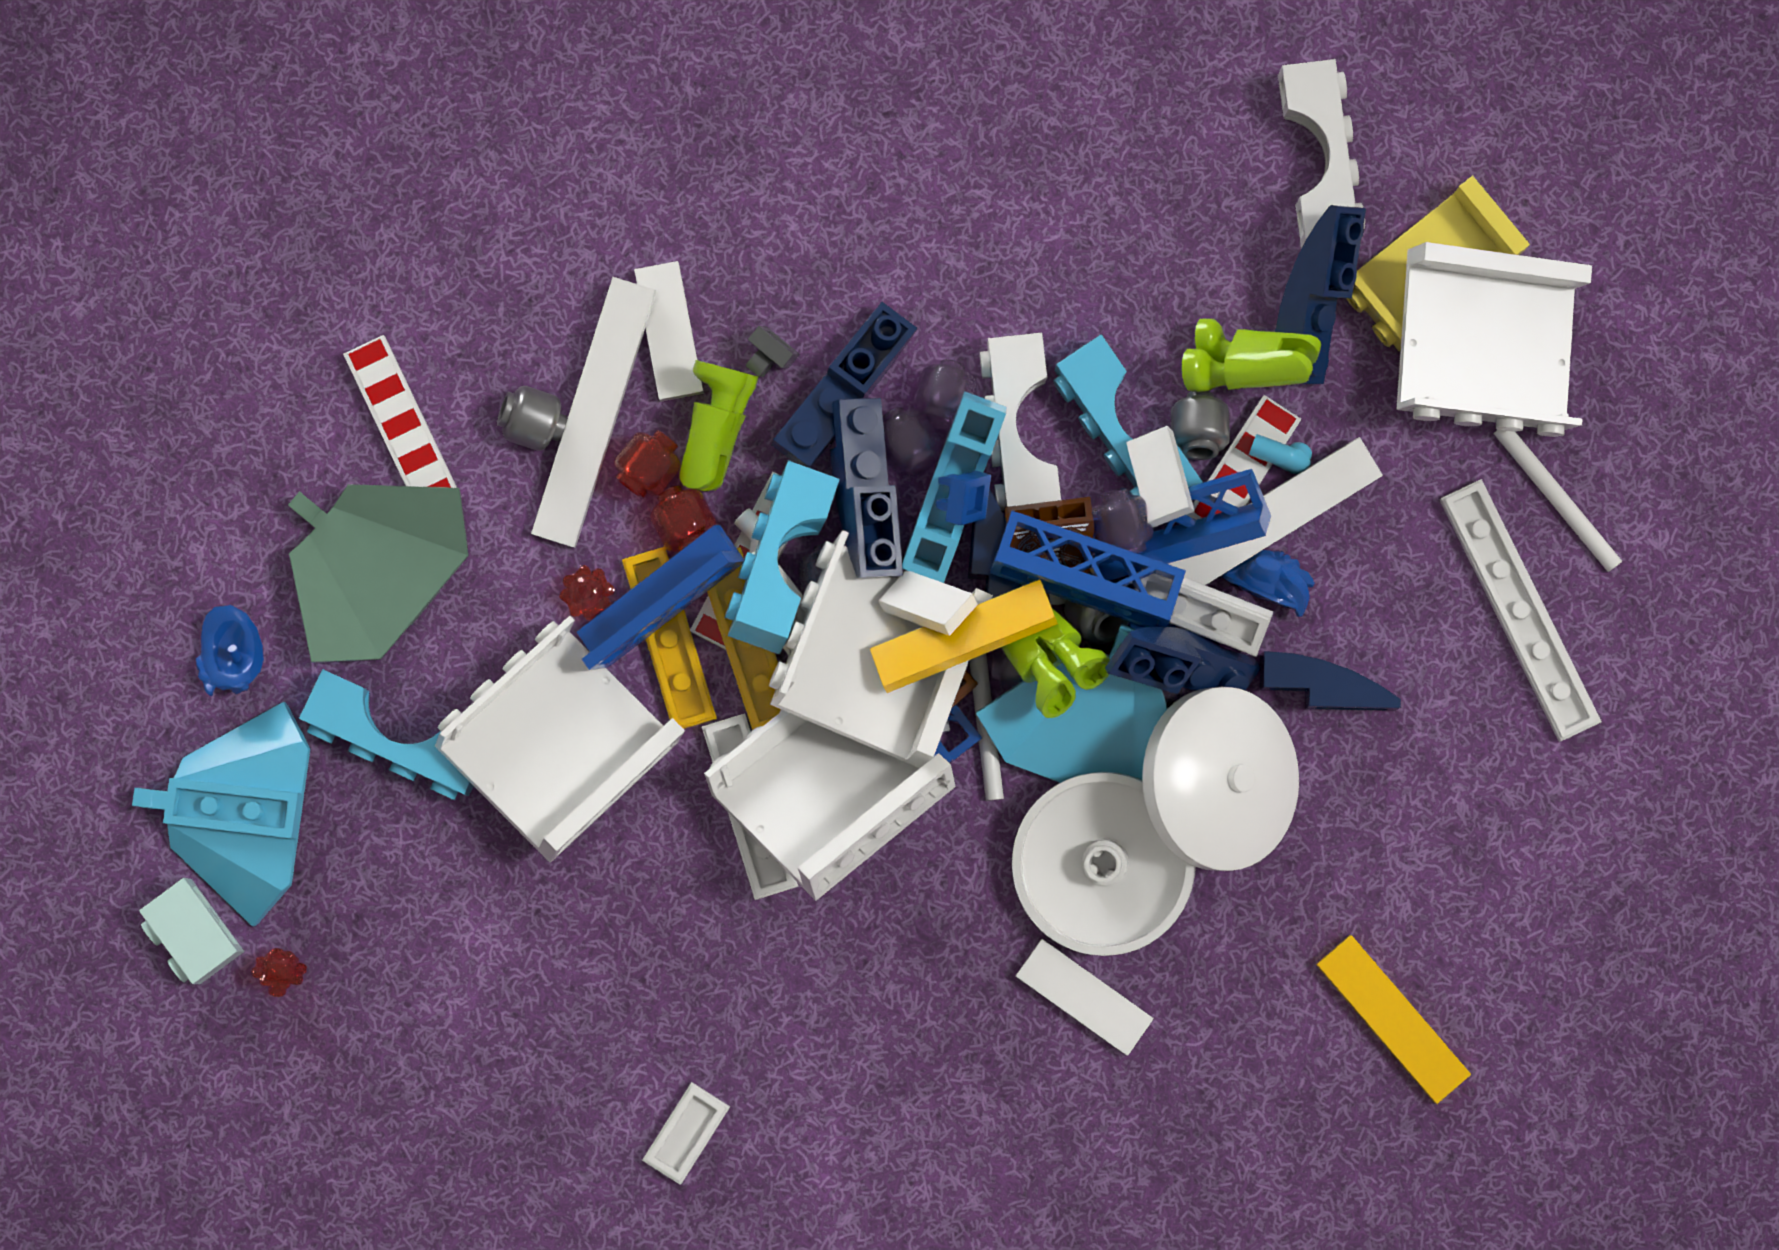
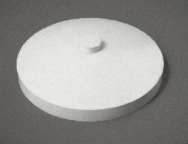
[1143,687,1299,871]
[1012,772,1196,956]

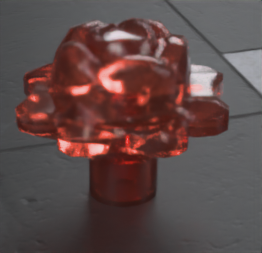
[559,565,615,620]
[251,948,307,997]

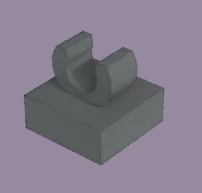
[745,326,800,377]

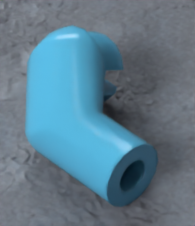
[1249,434,1312,474]

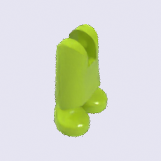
[1182,319,1321,392]
[679,360,759,492]
[1001,587,1110,718]

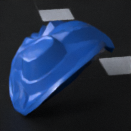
[1222,550,1315,617]
[196,605,264,696]

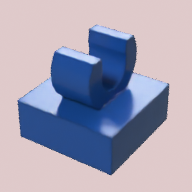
[935,471,991,526]

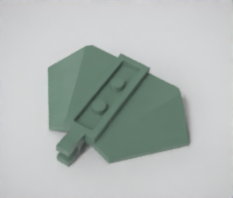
[288,484,469,663]

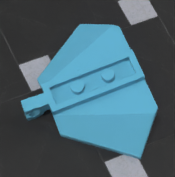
[976,624,1168,783]
[132,702,310,927]

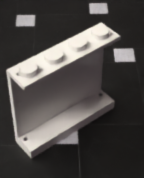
[1397,242,1592,437]
[769,530,993,768]
[435,616,685,863]
[704,709,956,901]

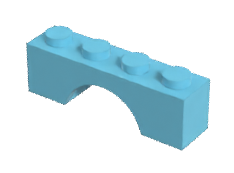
[1053,335,1203,502]
[902,391,1007,583]
[725,461,839,654]
[299,669,473,800]

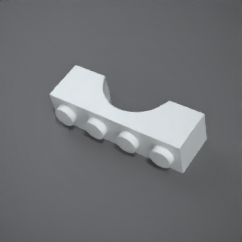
[1278,59,1365,249]
[980,333,1061,511]

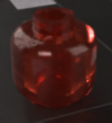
[614,430,681,499]
[650,486,717,552]

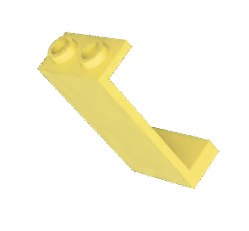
[1346,175,1530,351]

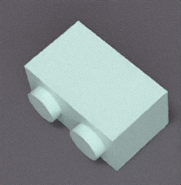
[139,878,245,984]

